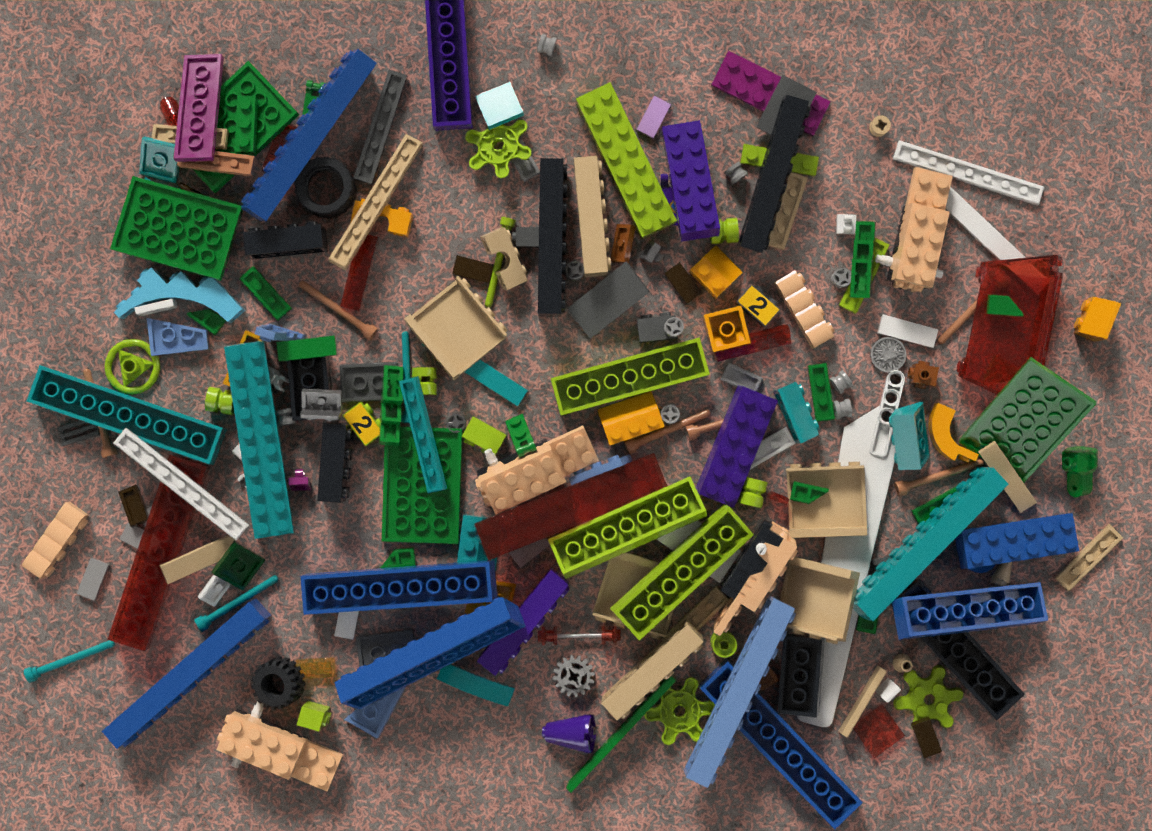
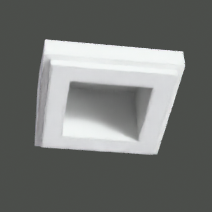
[876,678,901,703]

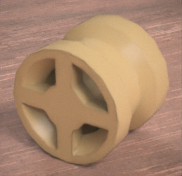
[869,115,891,137]

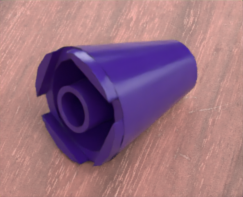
[542,714,596,753]

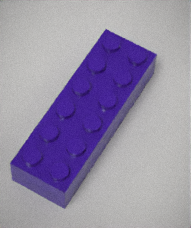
[662,120,720,242]
[696,385,778,508]
[477,567,570,676]

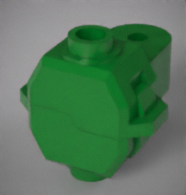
[1062,446,1098,498]

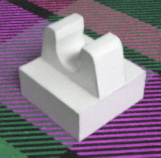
[836,214,856,235]

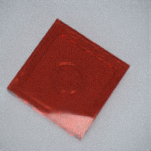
[853,704,905,758]

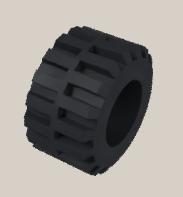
[251,657,306,710]

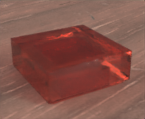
[767,491,789,505]

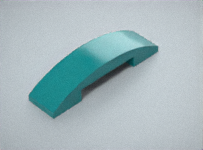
[437,664,515,706]

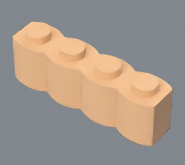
[774,271,835,349]
[21,502,89,579]

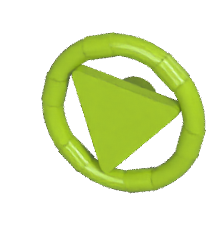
[104,339,160,395]

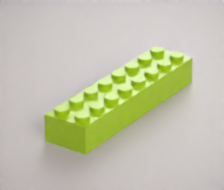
[576,82,677,240]
[550,337,710,416]
[548,476,707,579]
[610,504,754,641]

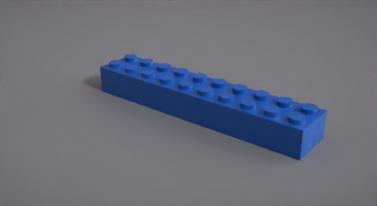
[241,49,377,221]
[300,560,498,615]
[334,597,526,709]
[101,598,272,749]
[699,659,863,829]

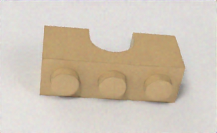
[480,227,528,290]

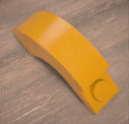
[928,403,979,463]

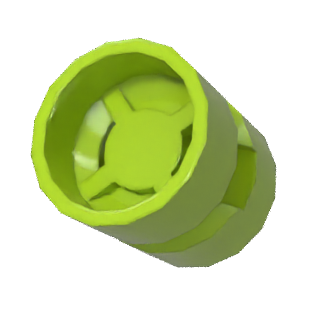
[710,218,739,244]
[412,367,437,395]
[205,387,234,415]
[738,477,768,508]
[710,631,737,658]

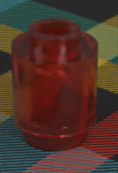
[160,97,179,126]

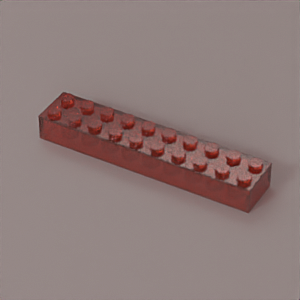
[473,453,667,561]
[107,454,210,651]

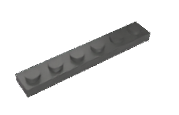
[354,69,408,185]

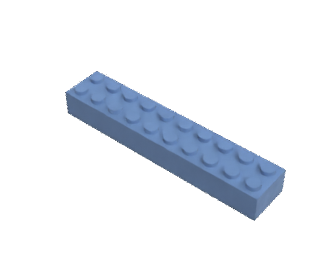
[684,595,796,788]

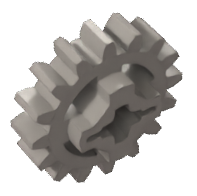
[553,654,595,697]

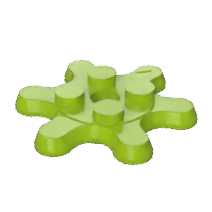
[465,120,532,178]
[893,665,964,730]
[644,677,715,745]

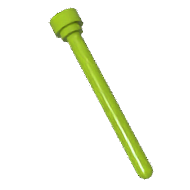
[485,217,516,308]

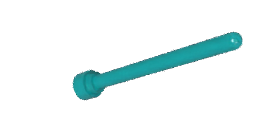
[401,331,411,423]
[194,575,279,632]
[24,640,115,683]

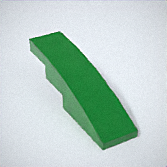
[850,221,876,298]
[379,365,403,446]

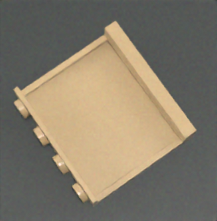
[404,276,507,381]
[786,461,867,538]
[592,552,674,640]
[780,557,860,644]

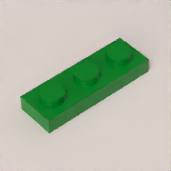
[234,96,258,154]

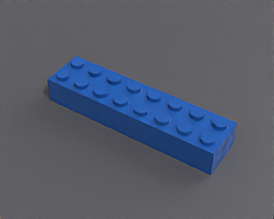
[892,582,1048,640]

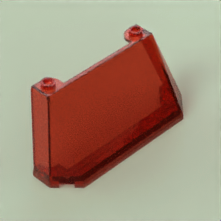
[957,255,1063,395]

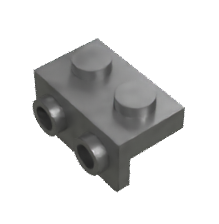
[300,389,342,421]

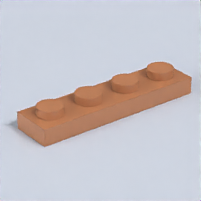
[177,151,257,177]

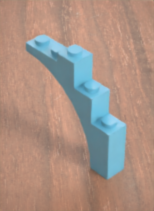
[114,267,245,323]

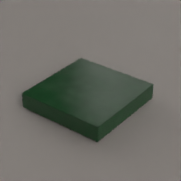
[211,541,266,591]

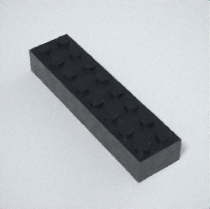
[737,95,811,253]
[538,158,567,317]
[889,578,1025,721]

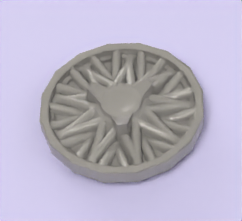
[870,337,907,373]

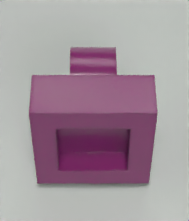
[289,469,311,491]

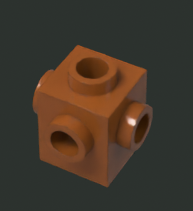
[907,361,939,389]

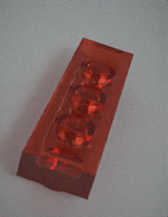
[340,235,378,312]
[715,324,791,362]

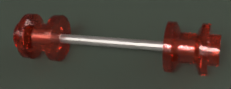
[538,626,621,646]

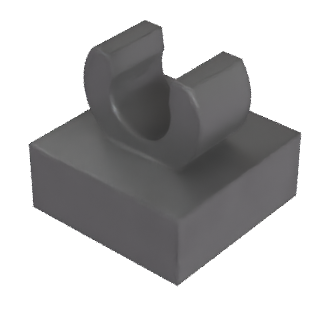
[639,241,665,263]

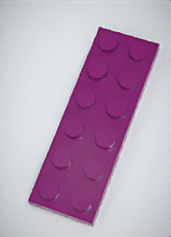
[711,50,831,136]
[174,54,224,162]

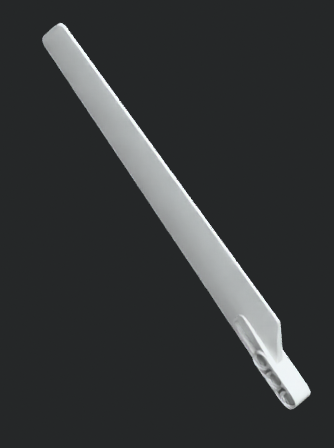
[797,370,905,727]

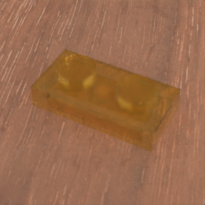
[296,657,336,679]

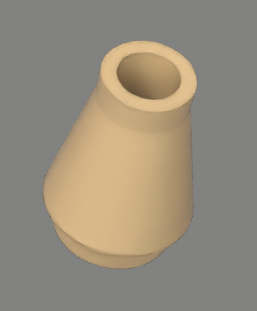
[990,562,1013,587]
[893,654,913,673]

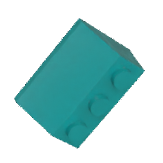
[773,381,820,444]
[889,402,930,470]
[457,514,502,573]

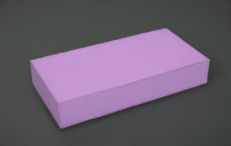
[636,96,671,139]

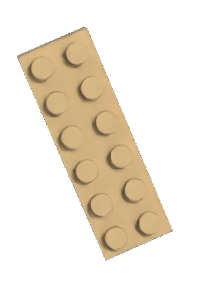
[574,156,611,278]
[601,619,704,720]

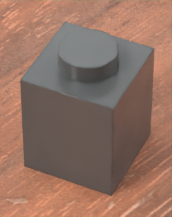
[512,227,539,249]

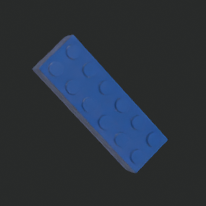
[955,513,1079,569]

